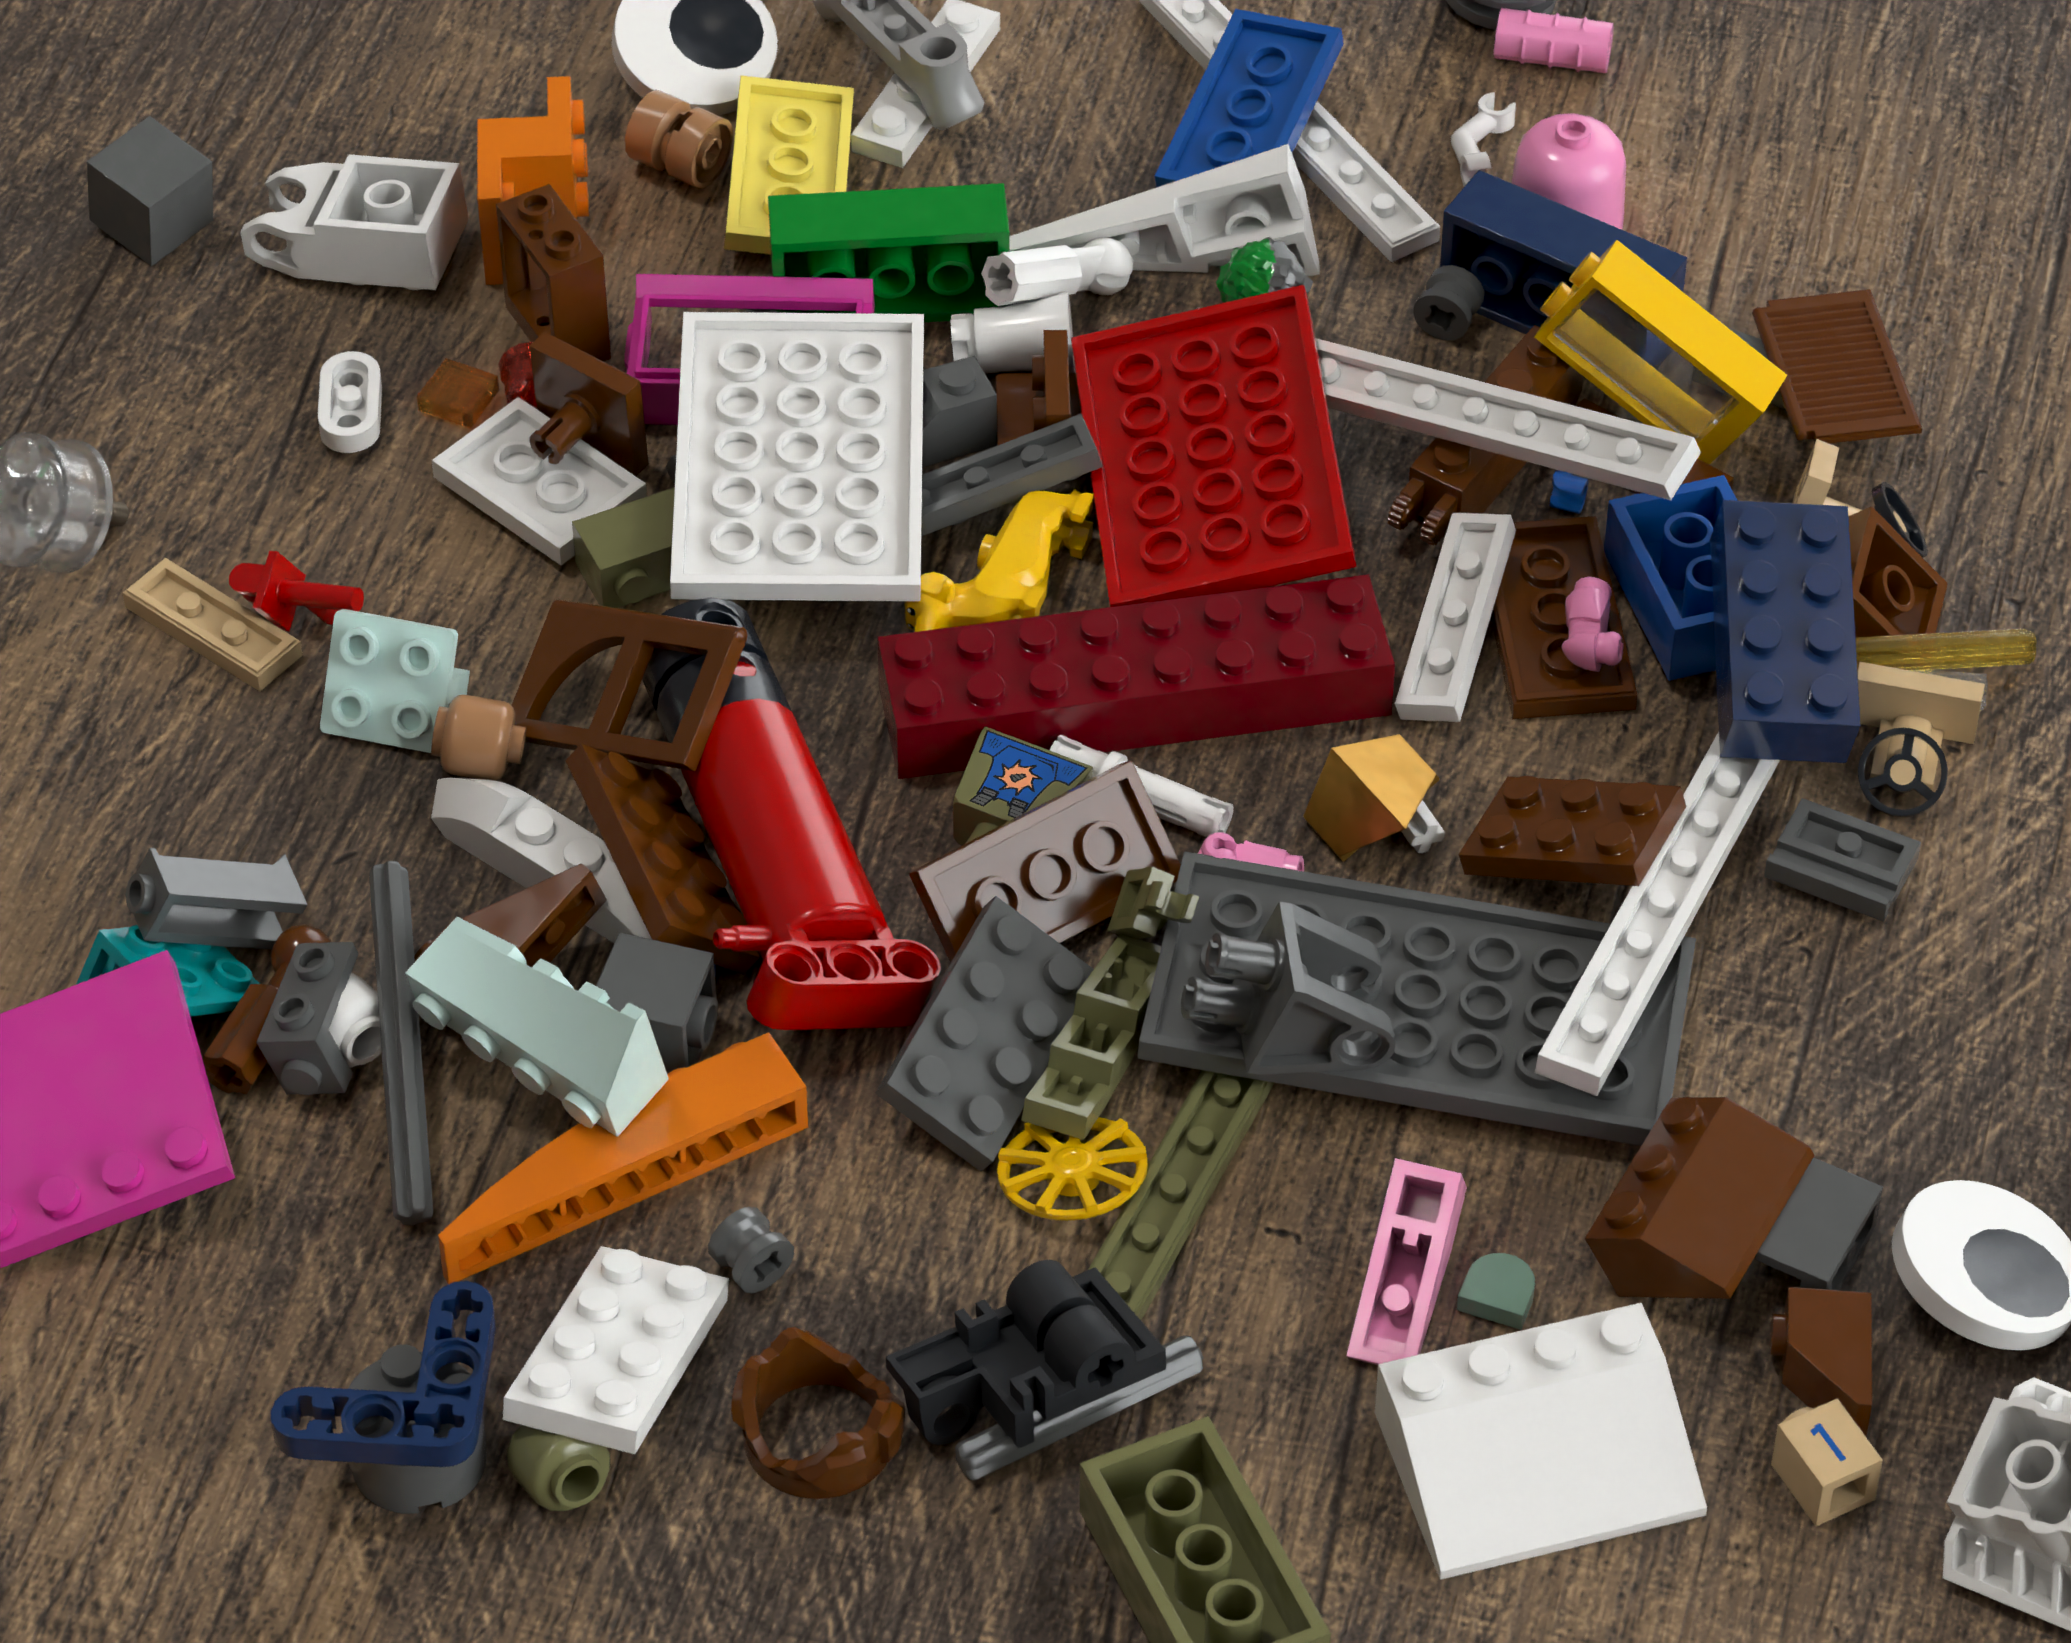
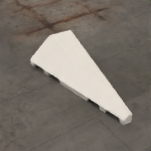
[1009,144,1320,276]

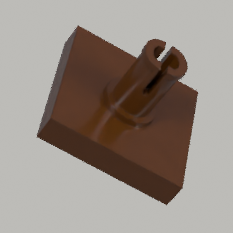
[529,332,649,476]

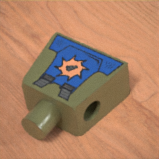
[953,727,1093,845]

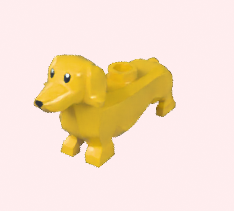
[904,489,1094,632]

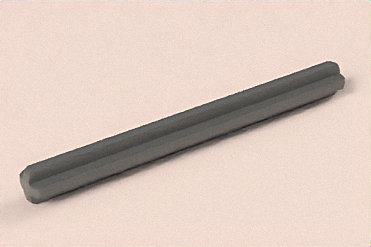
[369,861,433,1226]

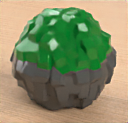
[1216,237,1313,303]

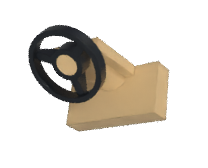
[1792,439,1928,558]
[1857,662,1985,817]

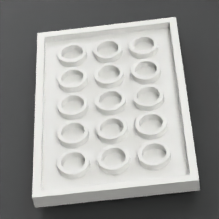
[670,312,924,601]

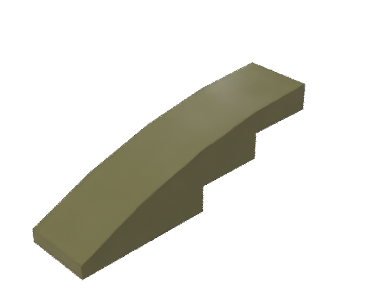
[1022,934,1161,1140]

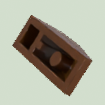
[414,863,607,968]

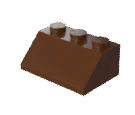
[1584,1097,1815,1299]

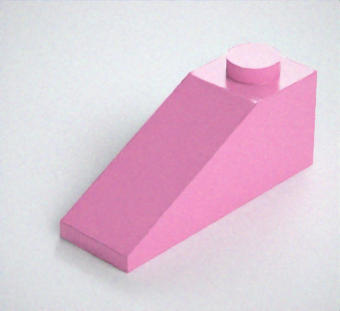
[1346,1158,1467,1365]

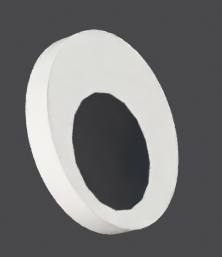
[612,0,777,116]
[1892,1180,2071,1350]

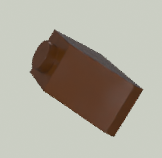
[1769,1287,1872,1436]

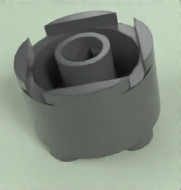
[348,1344,487,1514]

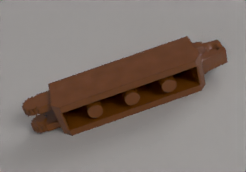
[1387,325,1583,546]

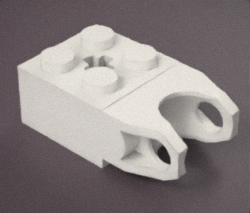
[240,155,469,290]

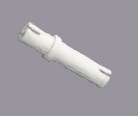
[1050,735,1234,837]

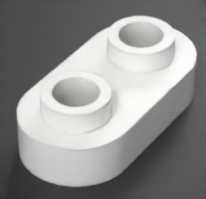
[318,351,382,453]

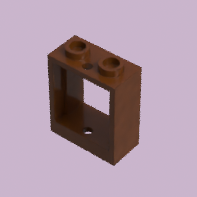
[496,184,611,362]

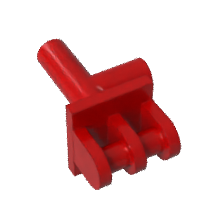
[229,550,364,632]

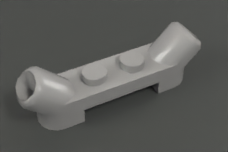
[812,0,985,131]

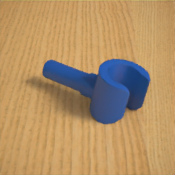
[1549,470,1589,514]

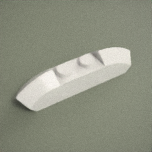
[431,778,651,943]

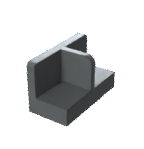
[1754,1157,1883,1290]

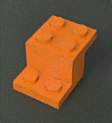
[477,76,589,285]

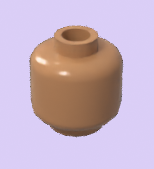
[431,694,527,781]

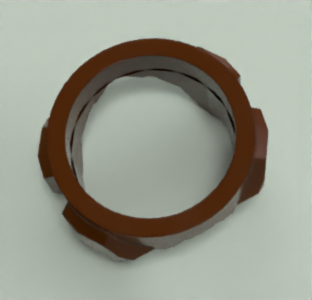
[731,1327,905,1499]

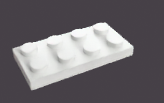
[503,1246,729,1454]

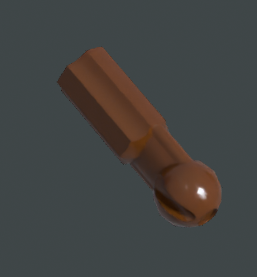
[202,924,331,1095]

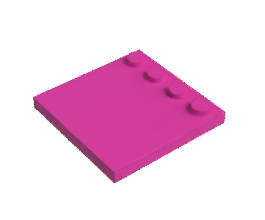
[0,950,235,1268]

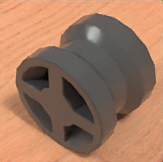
[1413,265,1485,340]
[708,1206,794,1293]

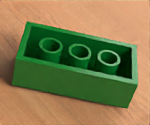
[768,183,1010,322]

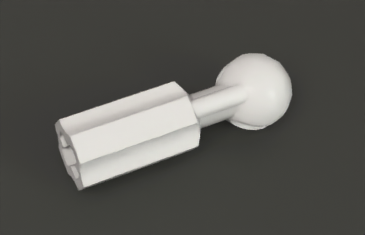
[981,238,1133,306]

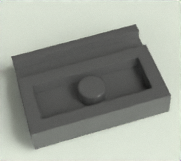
[1764,798,1921,922]

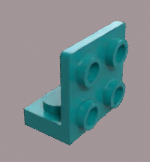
[76,925,260,1016]

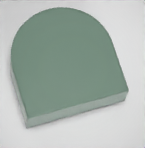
[1457,1253,1535,1330]

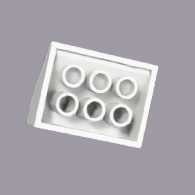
[1375,1303,1707,1580]

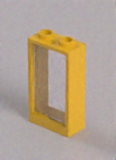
[1534,240,1787,465]

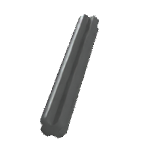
[955,1335,1204,1480]

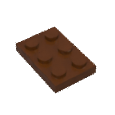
[1458,776,1686,886]

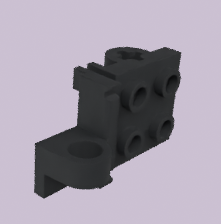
[885,1260,1166,1448]

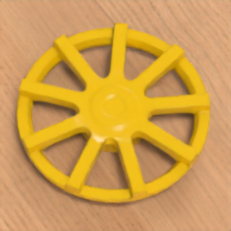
[997,1117,1148,1221]

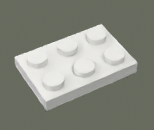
[432,397,647,565]

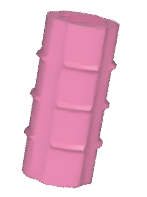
[1494,8,1614,73]

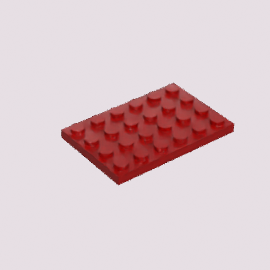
[1071,285,1357,607]

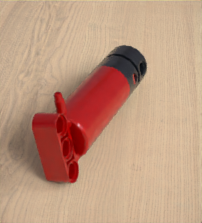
[642,598,941,1030]

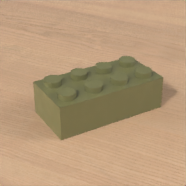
[1079,1416,1331,1643]

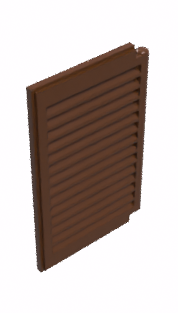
[1752,289,1922,444]

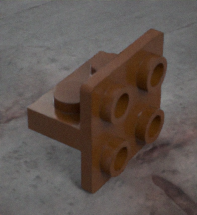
[996,330,1082,446]

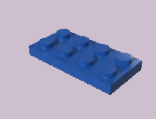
[1154,9,1344,187]

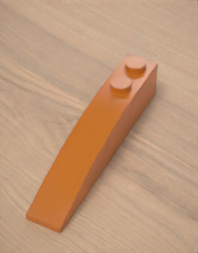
[438,1032,808,1284]

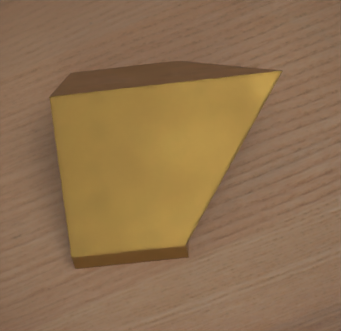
[1303,734,1440,862]

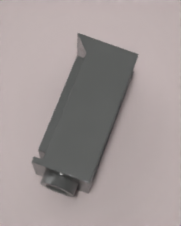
[125,848,308,950]

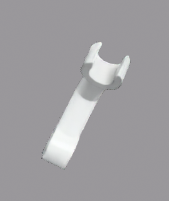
[1451,92,1516,187]

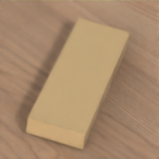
[123,558,302,691]

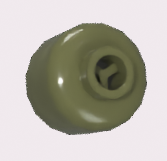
[507,1425,610,1511]

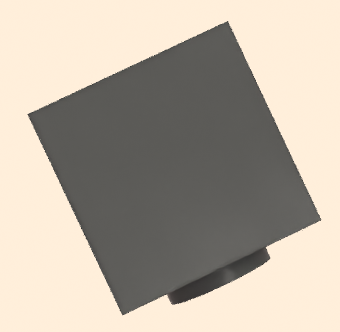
[87,116,213,266]
[596,932,718,1074]

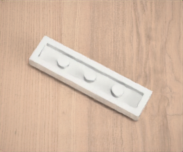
[851,0,1000,168]
[1395,513,1516,722]

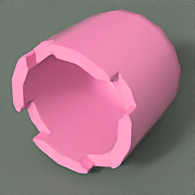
[1512,113,1626,230]

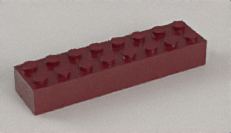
[877,574,1395,779]

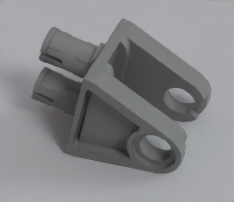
[1181,901,1396,1075]

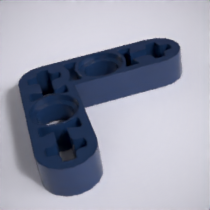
[271,1281,496,1467]

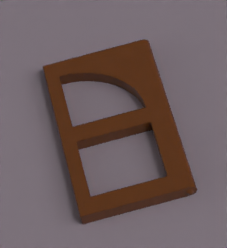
[511,599,747,771]

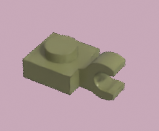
[1107,867,1199,939]

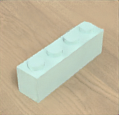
[405,917,669,1137]

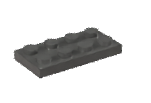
[875,896,1094,1172]

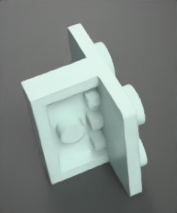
[320,609,470,753]

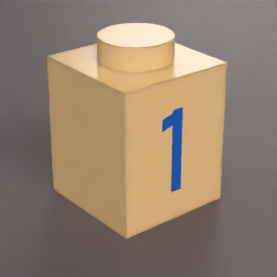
[1771,1398,1883,1526]

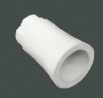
[951,292,1076,374]

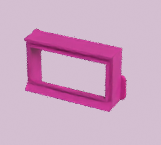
[624,274,875,425]

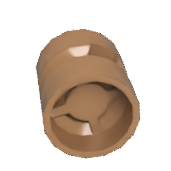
[625,90,733,189]

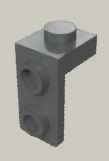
[257,942,359,1095]

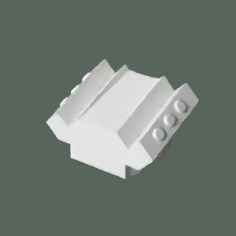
[1943,1377,2071,1631]

